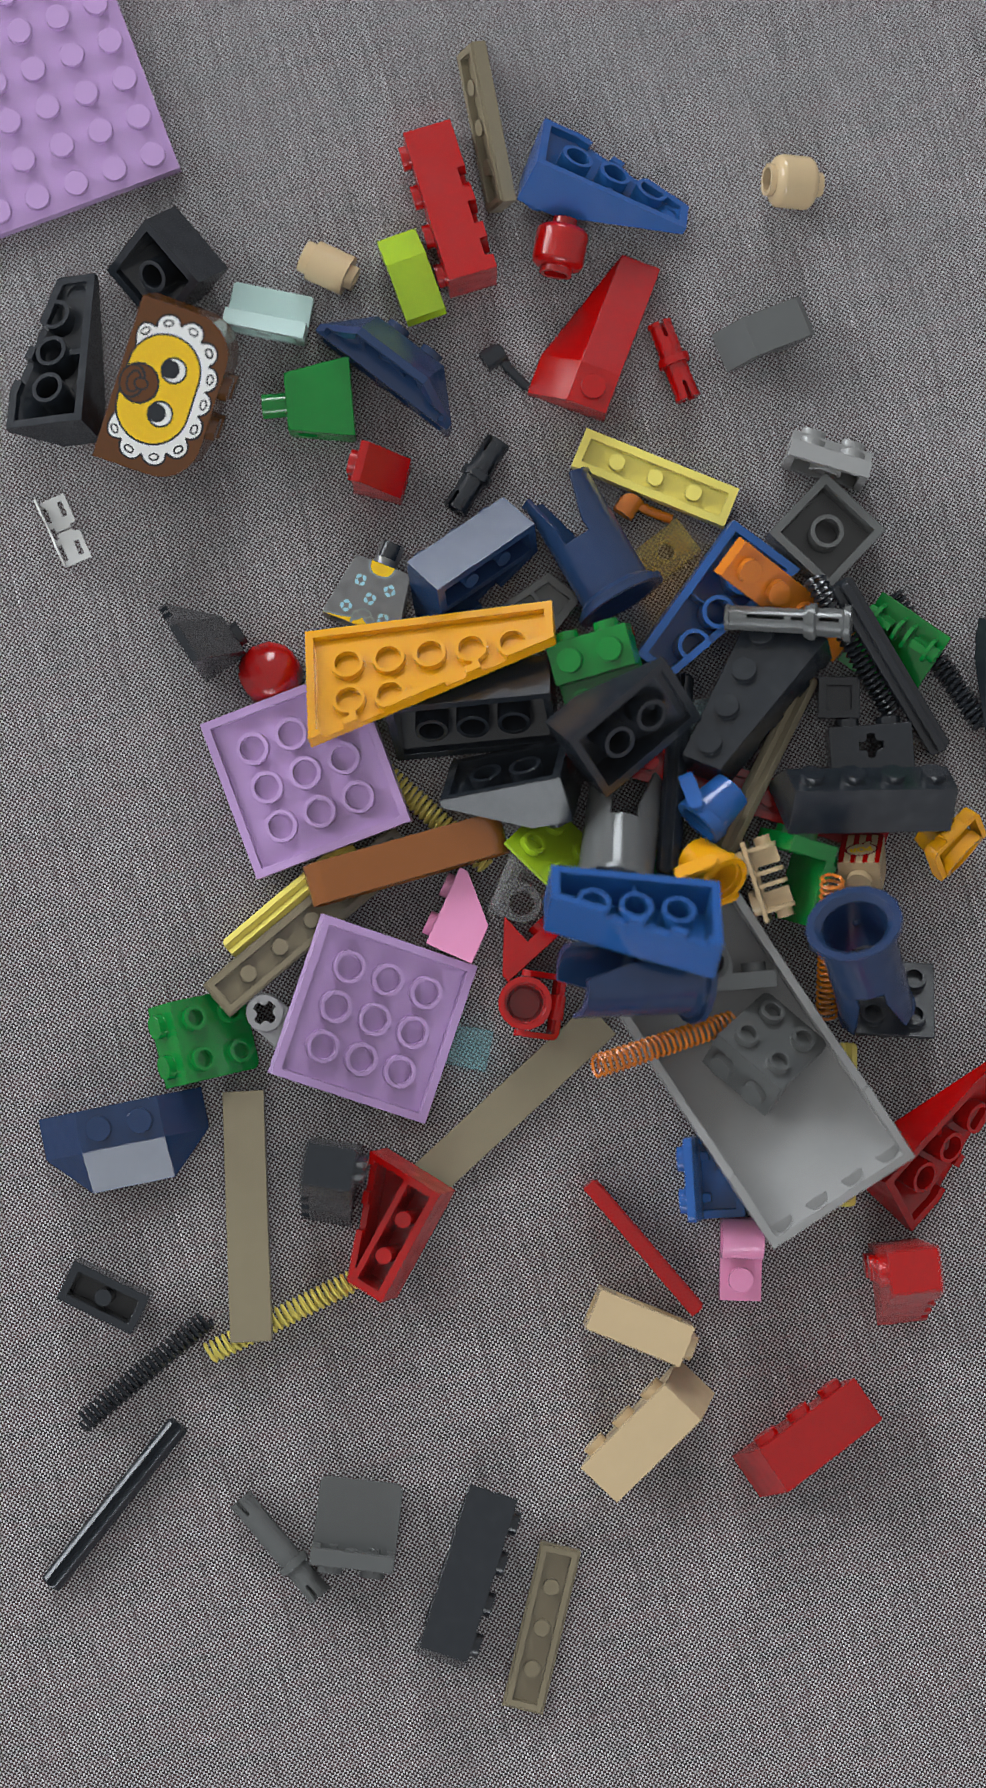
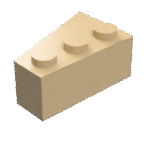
[581,1362,715,1503]

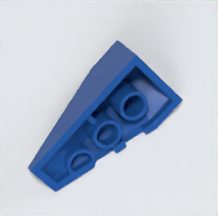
[517,118,689,235]

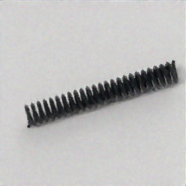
[803,574,900,717]
[889,590,985,731]
[78,1313,214,1432]

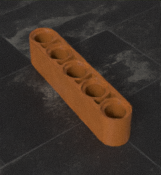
[302,816,510,908]

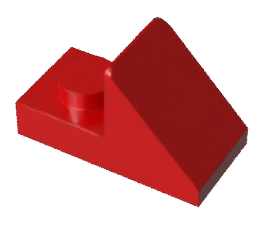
[502,916,559,982]

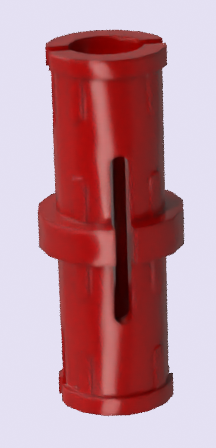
[647,318,701,404]

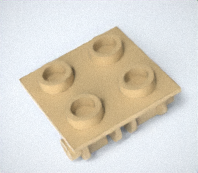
[735,834,796,923]

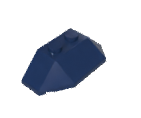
[315,316,452,437]
[39,1087,210,1194]

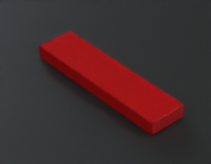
[582,1179,703,1317]

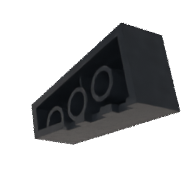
[414,1484,522,1668]

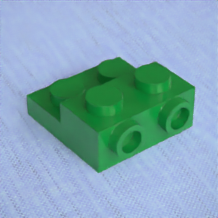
[546,617,642,705]

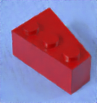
[347,1148,456,1303]
[732,1377,883,1497]

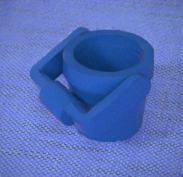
[678,771,747,843]

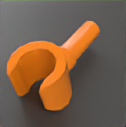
[613,493,673,524]

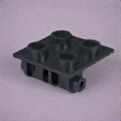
[851,962,935,1040]

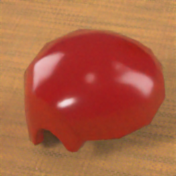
[238,641,304,703]

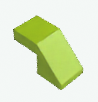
[377,228,447,327]

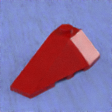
[527,255,661,423]
[866,1062,986,1231]

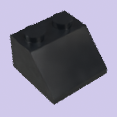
[106,206,228,308]

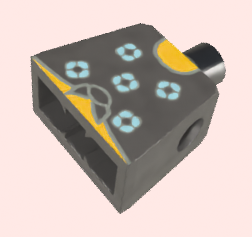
[322,539,410,626]

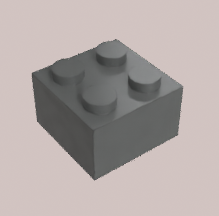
[765,472,886,592]

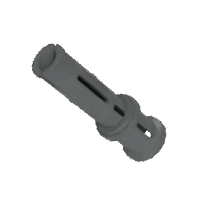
[724,603,853,643]

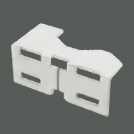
[33,493,92,568]

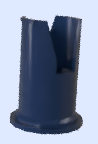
[522,467,663,627]
[805,886,916,1036]
[556,941,718,1024]

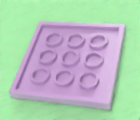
[200,684,413,880]
[268,913,478,1124]

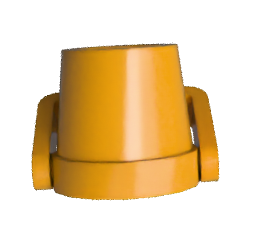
[914,807,986,881]
[674,838,747,906]

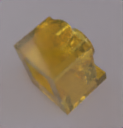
[636,518,702,586]

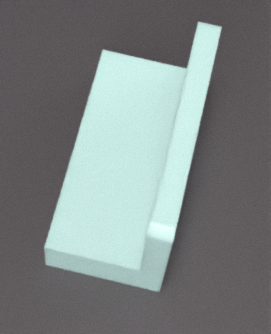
[223,282,314,347]

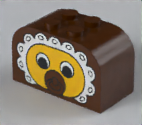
[93,292,240,477]

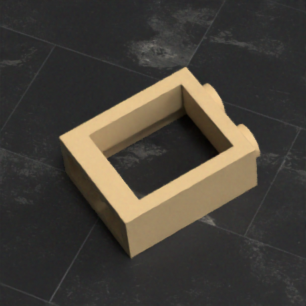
[583,1284,699,1367]

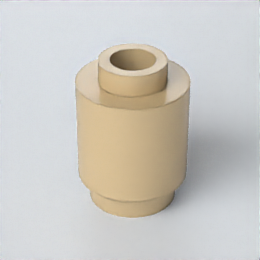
[296,241,361,295]

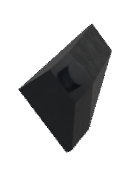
[6,273,106,447]
[158,604,248,682]

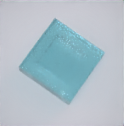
[445,1024,494,1072]

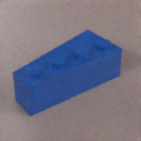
[638,520,800,675]
[544,865,723,979]

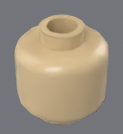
[761,154,825,210]

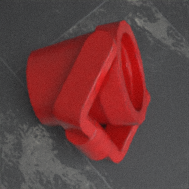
[498,969,566,1041]

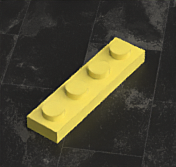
[571,428,739,529]

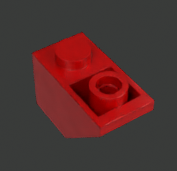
[346,440,412,505]

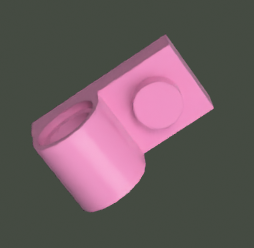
[719,1217,765,1301]

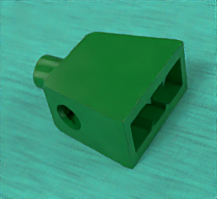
[261,357,357,442]

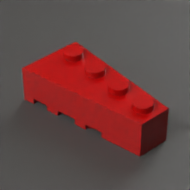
[398,119,497,298]
[862,1238,944,1326]

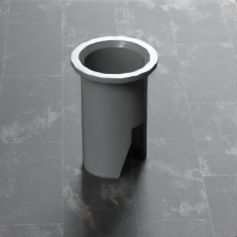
[578,772,662,875]

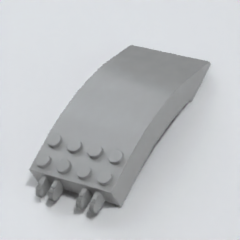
[619,874,915,1249]

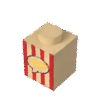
[837,835,887,890]

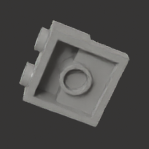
[781,427,873,492]

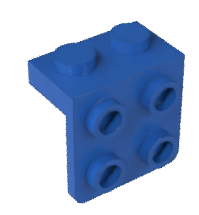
[676,1135,747,1223]

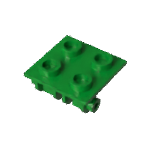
[838,592,951,695]

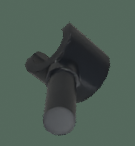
[479,344,530,391]

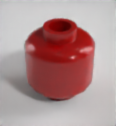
[532,215,589,280]

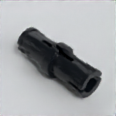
[443,434,509,517]

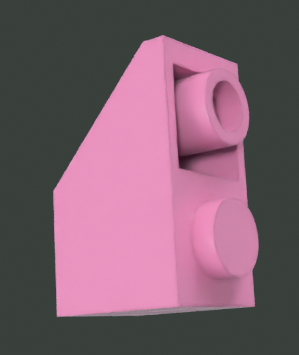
[422,868,489,964]

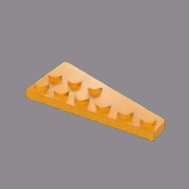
[305,600,556,748]

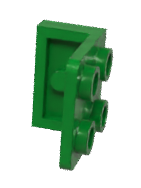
[758,823,839,926]
[148,994,259,1089]

